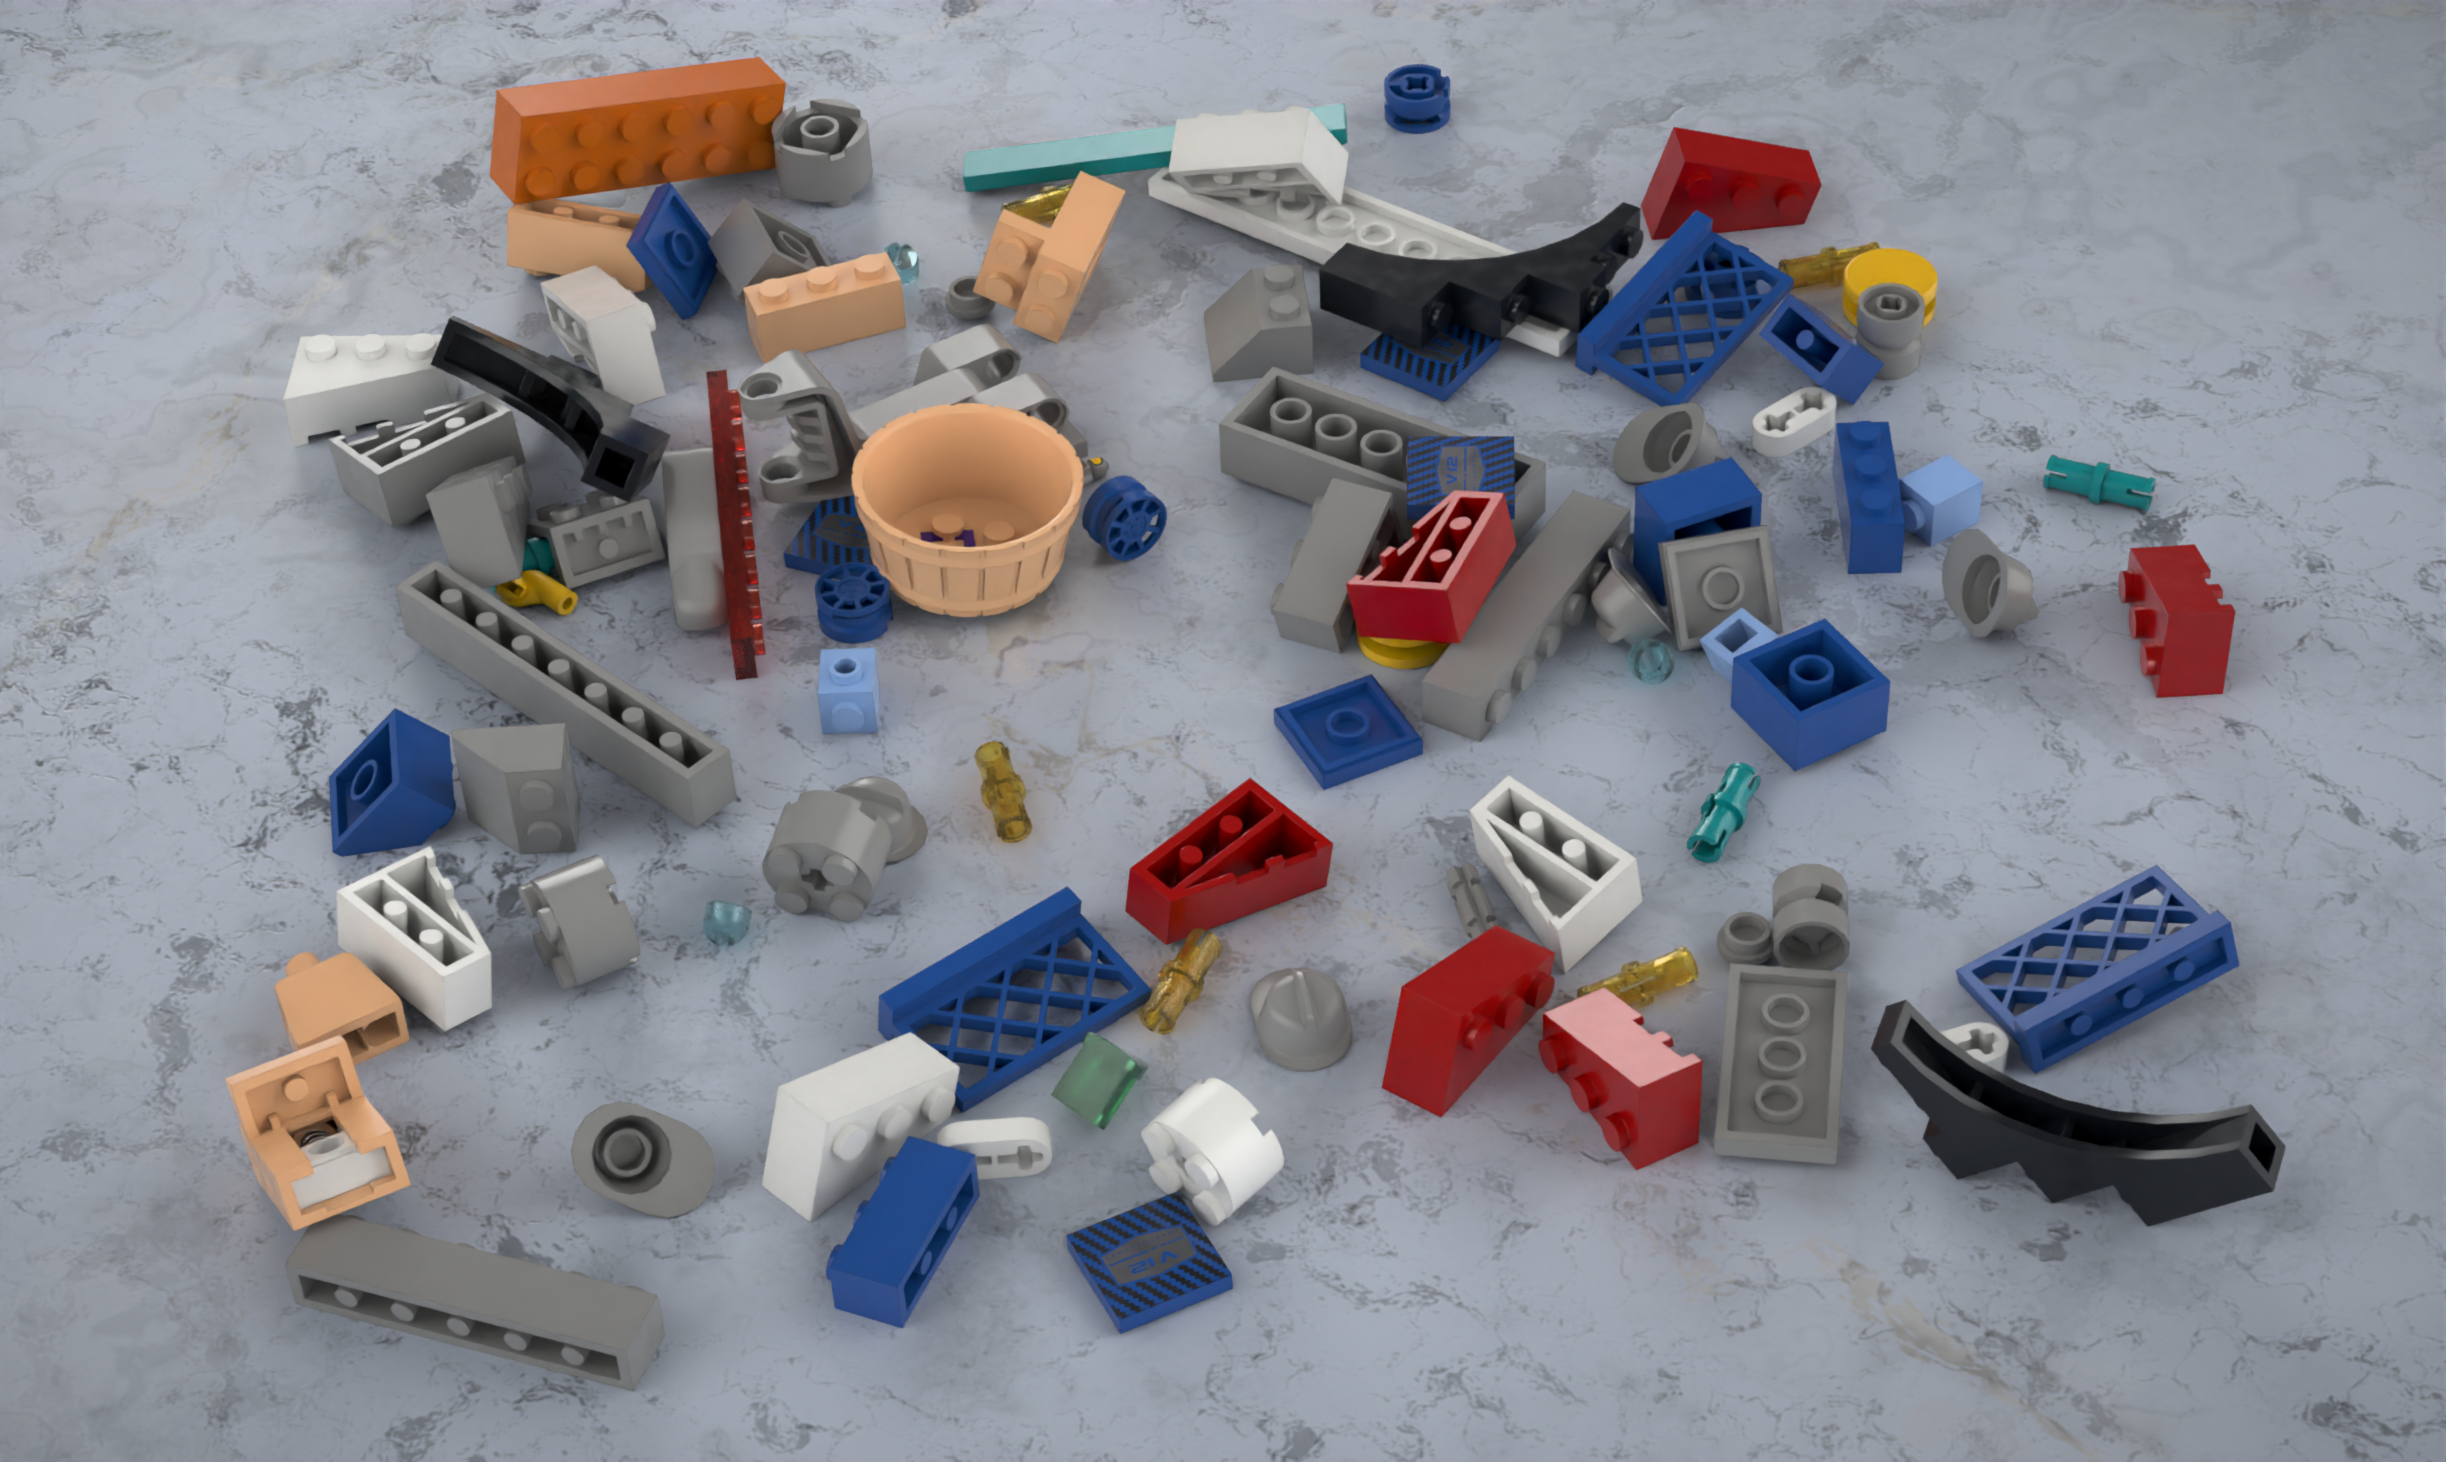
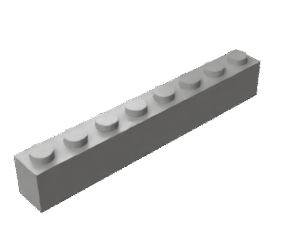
[395,560,737,828]

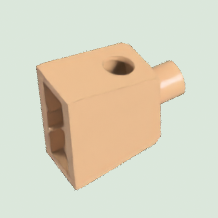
[274,952,410,1066]

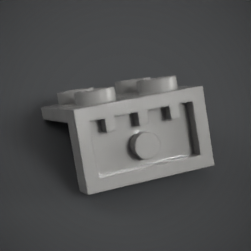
[527,489,666,589]

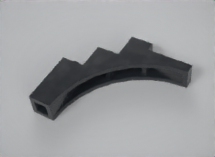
[1319,202,1644,348]
[431,316,671,502]
[1871,1000,2286,1226]

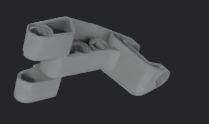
[738,324,1069,504]

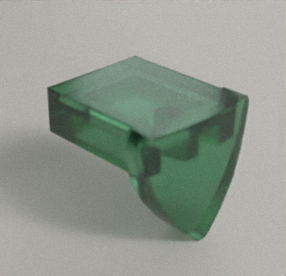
[1051,1032,1149,1130]

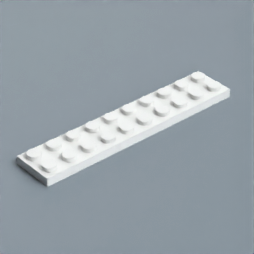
[1148,167,1613,357]

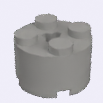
[772,99,873,208]
[762,790,892,922]
[518,854,640,991]

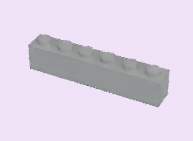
[1422,490,1634,742]
[285,1214,665,1391]

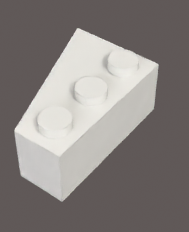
[1168,106,1349,206]
[540,265,666,406]
[283,333,460,447]
[1469,775,1643,974]
[336,846,492,1031]
[762,1032,960,1223]

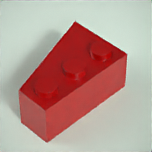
[1641,127,1822,240]
[1346,490,1517,644]
[2118,544,2235,698]
[1125,778,1333,945]
[1382,925,1555,1117]
[1538,987,1703,1170]

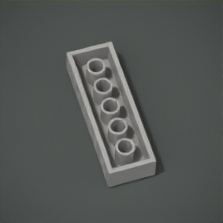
[1219,367,1546,545]

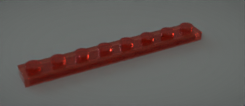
[706,370,766,680]

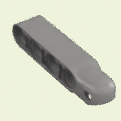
[661,446,730,631]

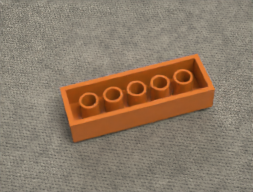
[490,57,786,204]

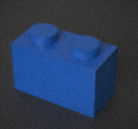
[1759,293,1884,405]

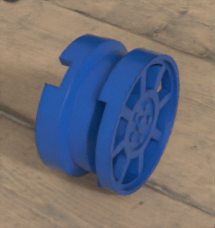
[1384,64,1451,134]
[1082,475,1167,561]
[815,562,893,644]

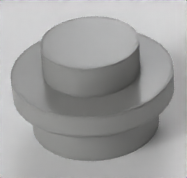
[945,276,995,321]
[1717,912,1774,965]

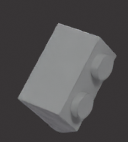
[707,198,832,307]
[1204,264,1314,382]
[451,723,580,854]

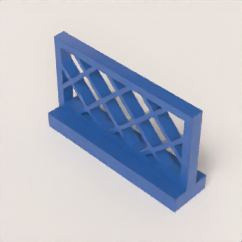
[1575,210,1794,407]
[1956,864,2240,1074]
[878,886,1152,1113]

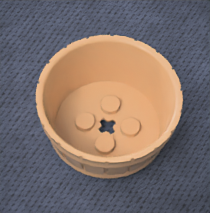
[851,403,1084,617]

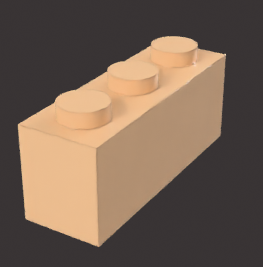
[507,199,653,293]
[743,252,906,363]

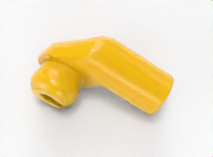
[496,570,578,616]

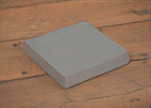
[1658,525,1783,651]

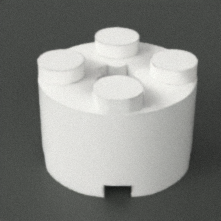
[1141,1077,1284,1227]

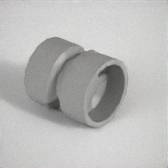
[1855,283,1925,380]
[1772,864,1850,971]

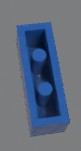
[1832,421,1905,574]
[826,1136,980,1328]

